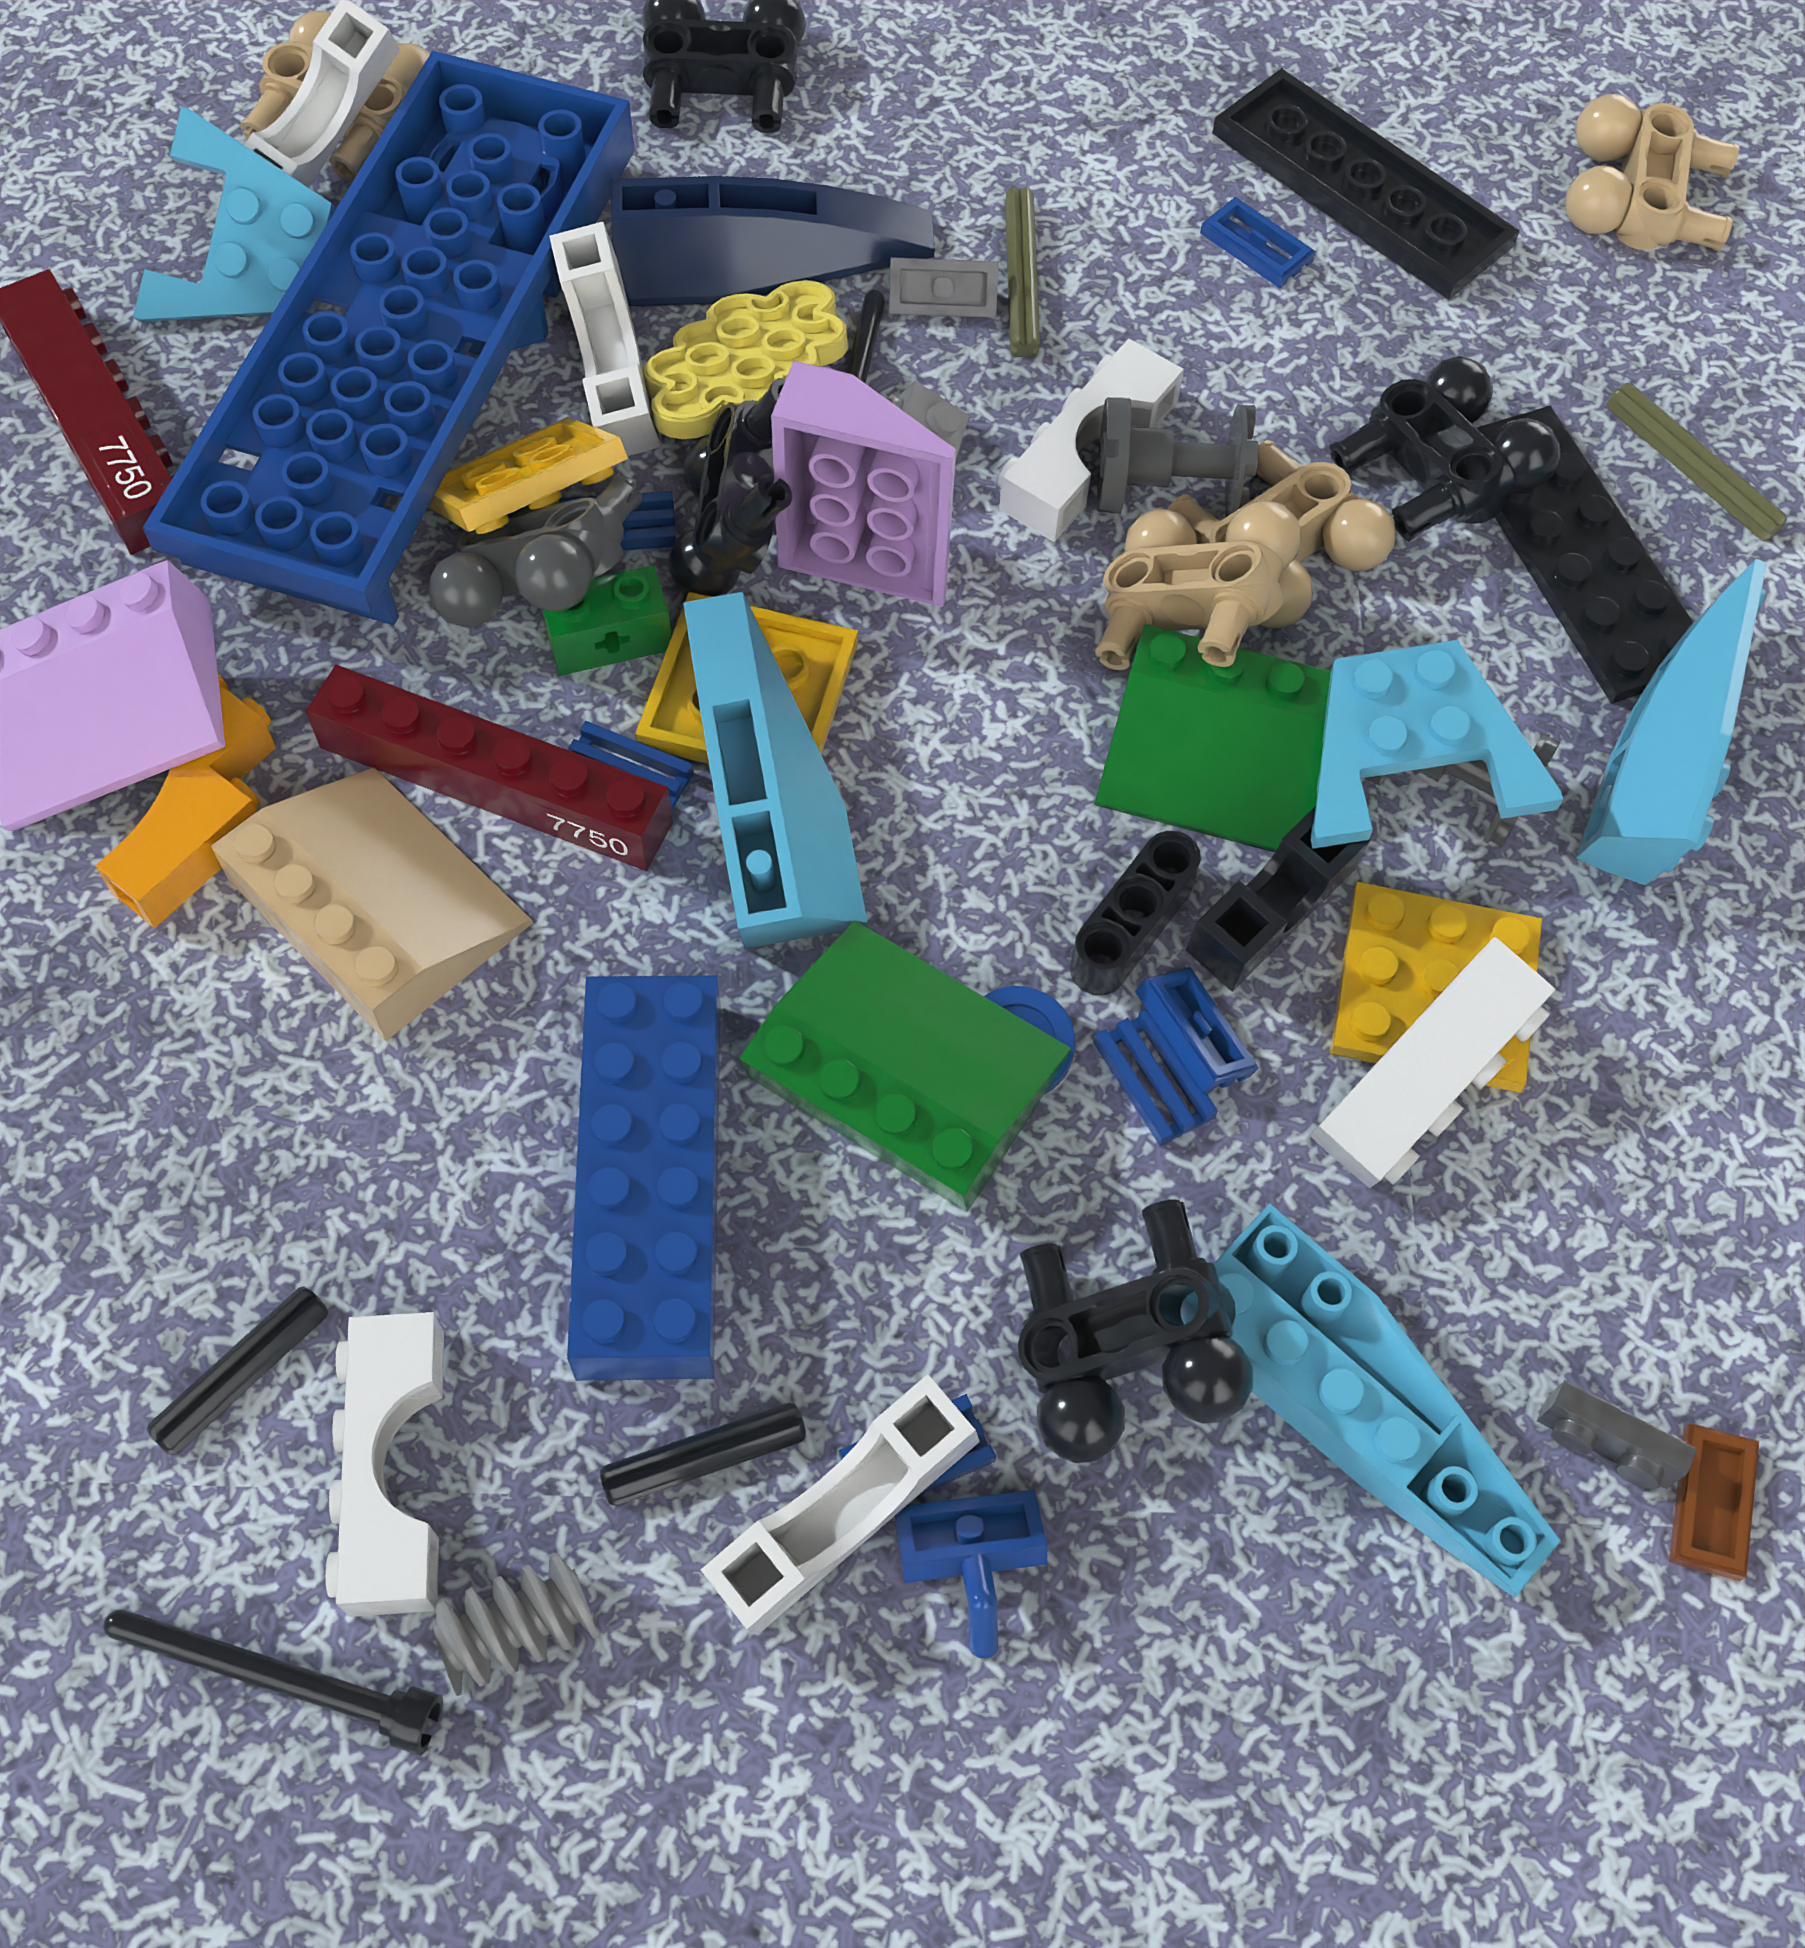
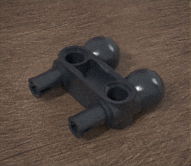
[642,0,806,133]
[1330,356,1560,542]
[669,378,792,597]
[1018,1199,1253,1463]

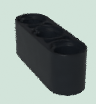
[1070,831,1201,995]

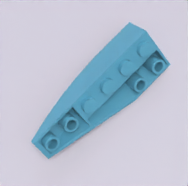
[1575,559,1767,886]
[683,592,868,949]
[1181,1203,1561,1597]

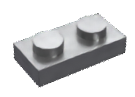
[889,258,999,318]
[1537,1380,1697,1489]

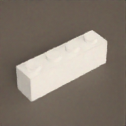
[1309,937,1556,1188]

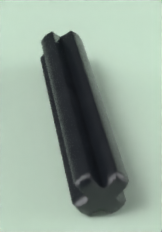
[146,1286,328,1455]
[600,1402,806,1506]

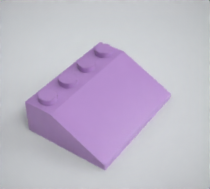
[771,361,956,607]
[0,560,225,831]

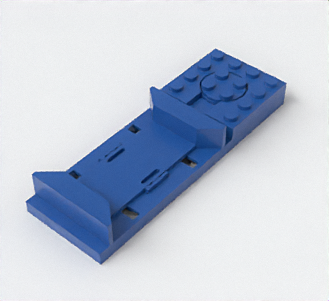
[143,50,635,625]

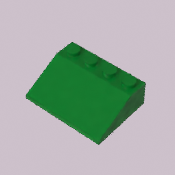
[1094,624,1331,852]
[739,920,1071,1212]

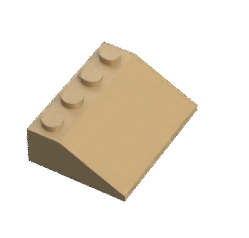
[211,767,533,1041]

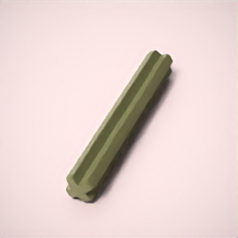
[1005,187,1040,357]
[1607,383,1787,541]

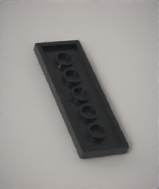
[1212,68,1520,300]
[1476,405,1693,704]

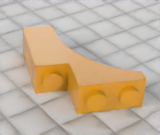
[95,674,276,929]

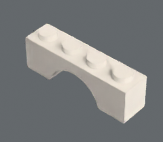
[223,0,400,188]
[550,222,662,456]
[998,339,1184,542]
[326,1312,444,1617]
[701,1374,980,1634]

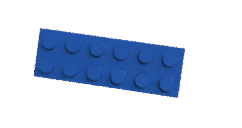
[567,975,721,1381]

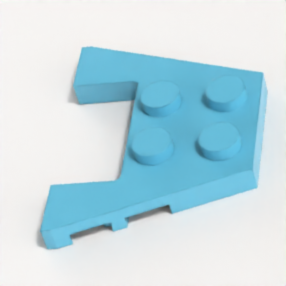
[133,107,336,323]
[1311,640,1563,849]

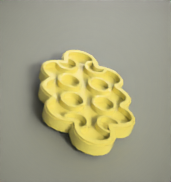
[644,280,848,439]

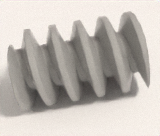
[433,1553,599,1696]

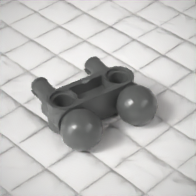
[428,475,642,628]

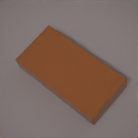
[1669,1423,1759,1581]

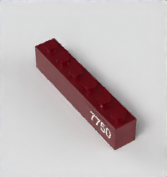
[0,269,174,555]
[306,664,673,871]

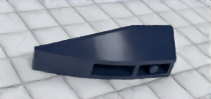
[611,176,935,307]

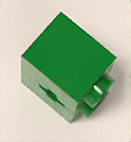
[542,565,671,676]

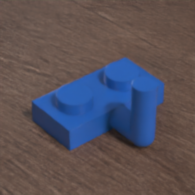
[895,1489,1048,1658]

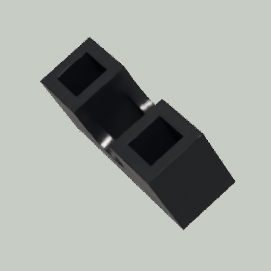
[1185,806,1371,992]

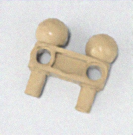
[240,11,431,182]
[1565,94,1740,251]
[1167,440,1396,629]
[1095,500,1301,670]

